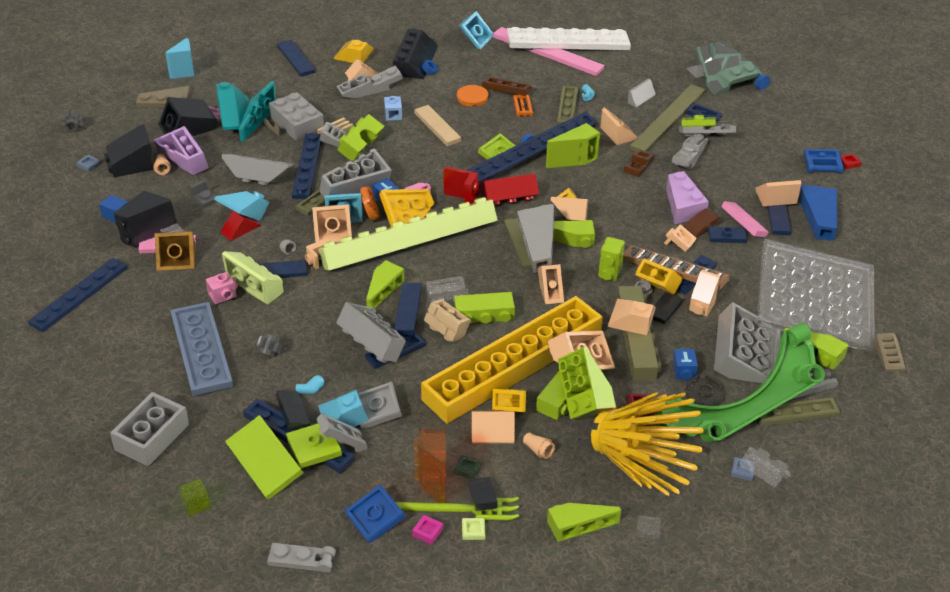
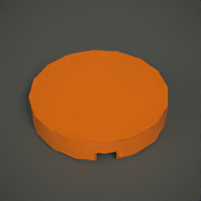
[457,85,488,107]
[360,186,380,221]

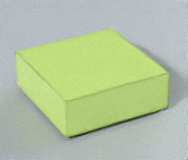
[462,518,485,540]

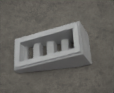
[320,122,348,147]

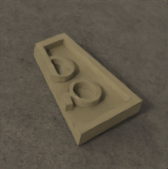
[136,86,190,107]

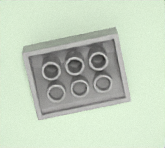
[714,302,781,383]

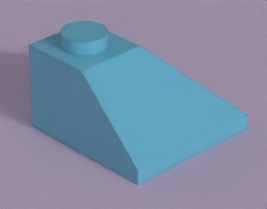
[458,11,493,49]
[214,191,269,221]
[325,193,363,223]
[318,389,369,427]

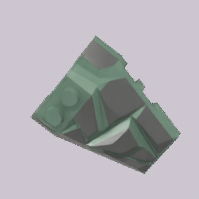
[696,40,763,96]

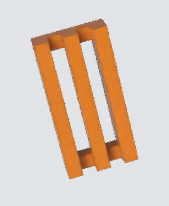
[513,94,533,117]

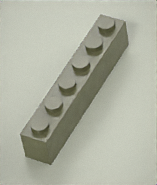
[617,286,661,381]

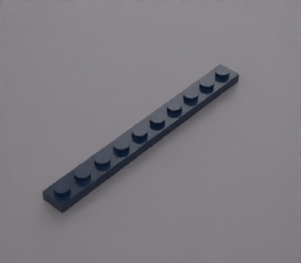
[466,111,597,184]

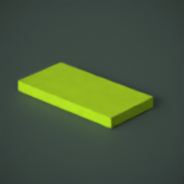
[225,415,304,500]

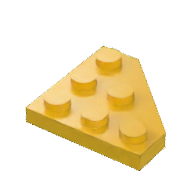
[379,189,434,227]

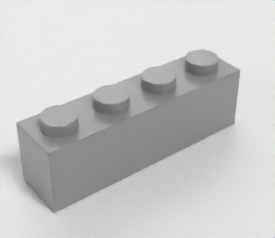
[336,302,406,363]

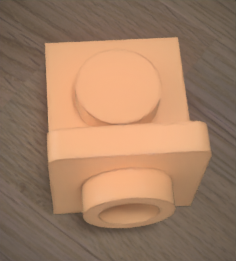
[664,225,697,252]
[305,239,328,269]

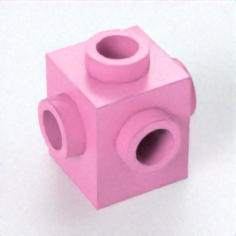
[206,272,238,304]

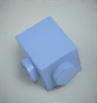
[384,96,402,120]

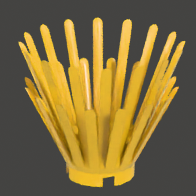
[591,392,704,496]

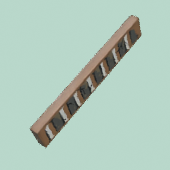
[623,245,729,290]

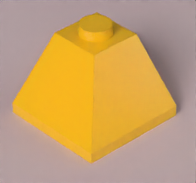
[333,40,374,63]

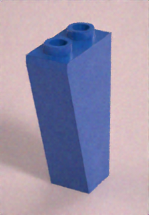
[798,185,837,241]

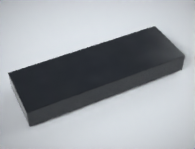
[276,390,310,430]

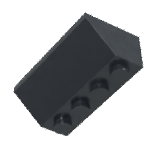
[393,28,438,79]

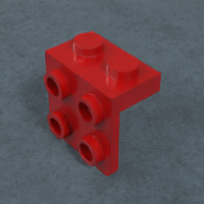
[443,167,479,204]

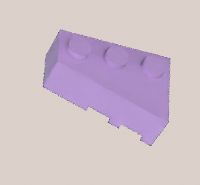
[154,126,209,175]
[666,171,709,224]

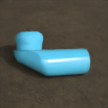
[582,84,595,101]
[296,375,324,394]

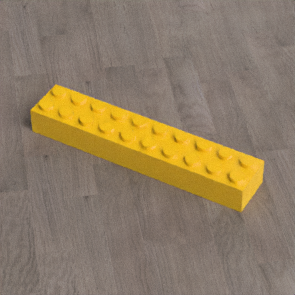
[421,296,603,424]

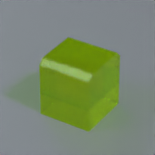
[179,479,210,516]

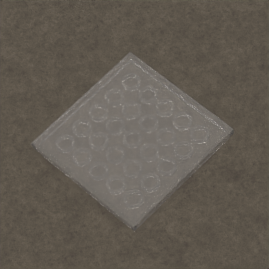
[757,239,875,352]

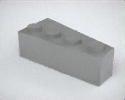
[319,148,392,198]

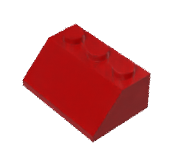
[479,173,539,206]

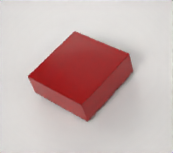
[840,154,862,169]

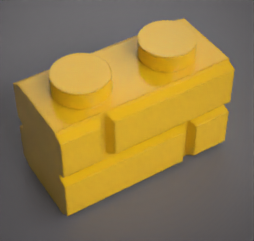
[635,259,682,294]

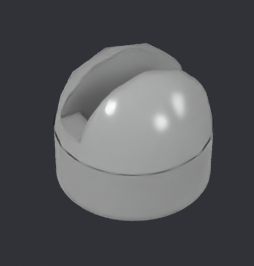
[280,239,296,255]

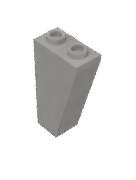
[517,204,554,273]

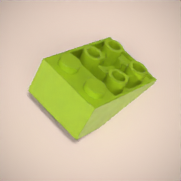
[546,123,600,168]
[558,347,616,419]

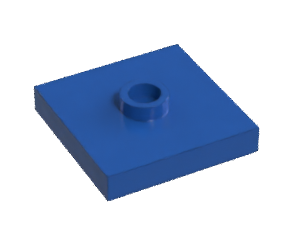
[344,484,406,543]

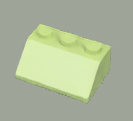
[222,251,284,305]

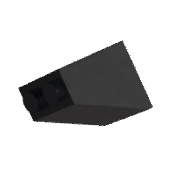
[158,97,217,137]
[104,124,154,178]
[113,191,179,248]

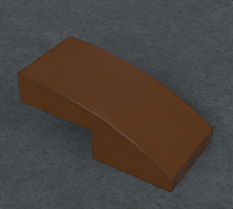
[624,150,654,177]
[683,208,719,238]

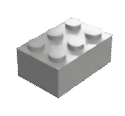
[269,92,324,141]
[110,392,189,466]

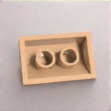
[548,331,615,370]

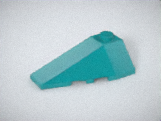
[239,81,276,142]
[216,82,250,130]

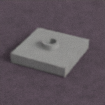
[358,382,402,428]

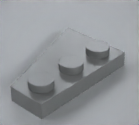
[679,124,736,136]

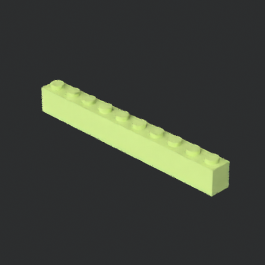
[319,197,498,270]

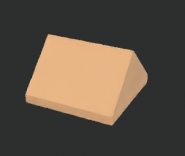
[600,107,638,145]
[755,180,801,206]
[312,205,352,242]
[471,411,514,443]

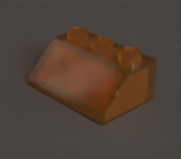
[414,428,446,503]

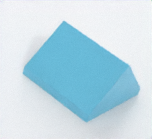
[165,38,194,79]

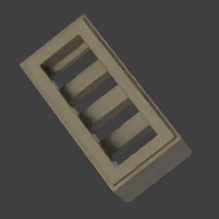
[873,333,906,372]

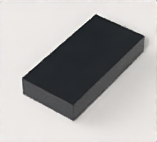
[652,292,683,325]
[468,477,498,511]

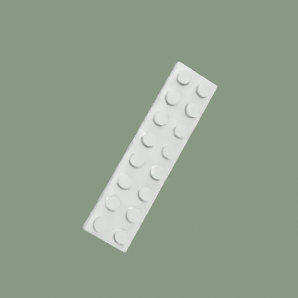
[507,27,631,50]

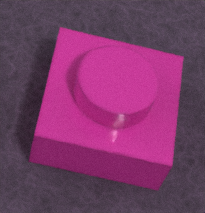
[412,515,443,545]

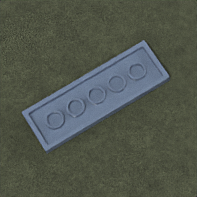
[170,302,233,396]

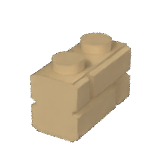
[424,299,471,342]

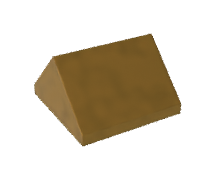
[155,231,196,271]

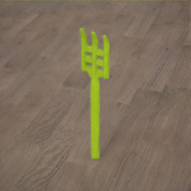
[395,497,519,521]

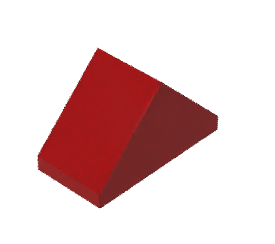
[220,210,261,241]

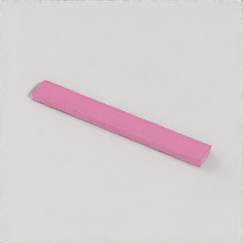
[493,27,604,76]

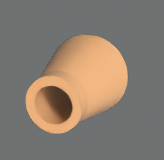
[154,154,171,175]
[523,433,555,459]

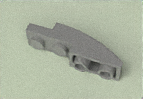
[337,66,403,98]
[672,134,708,169]

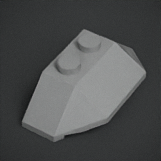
[221,153,293,185]

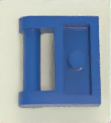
[803,149,843,174]

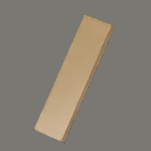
[414,105,461,146]

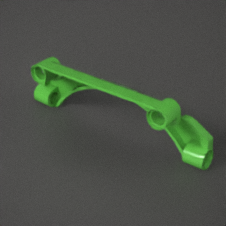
[655,322,825,443]

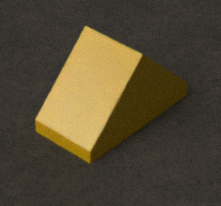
[492,389,526,412]

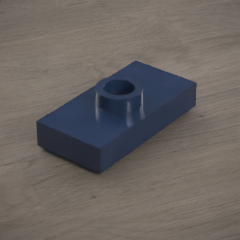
[708,227,747,243]

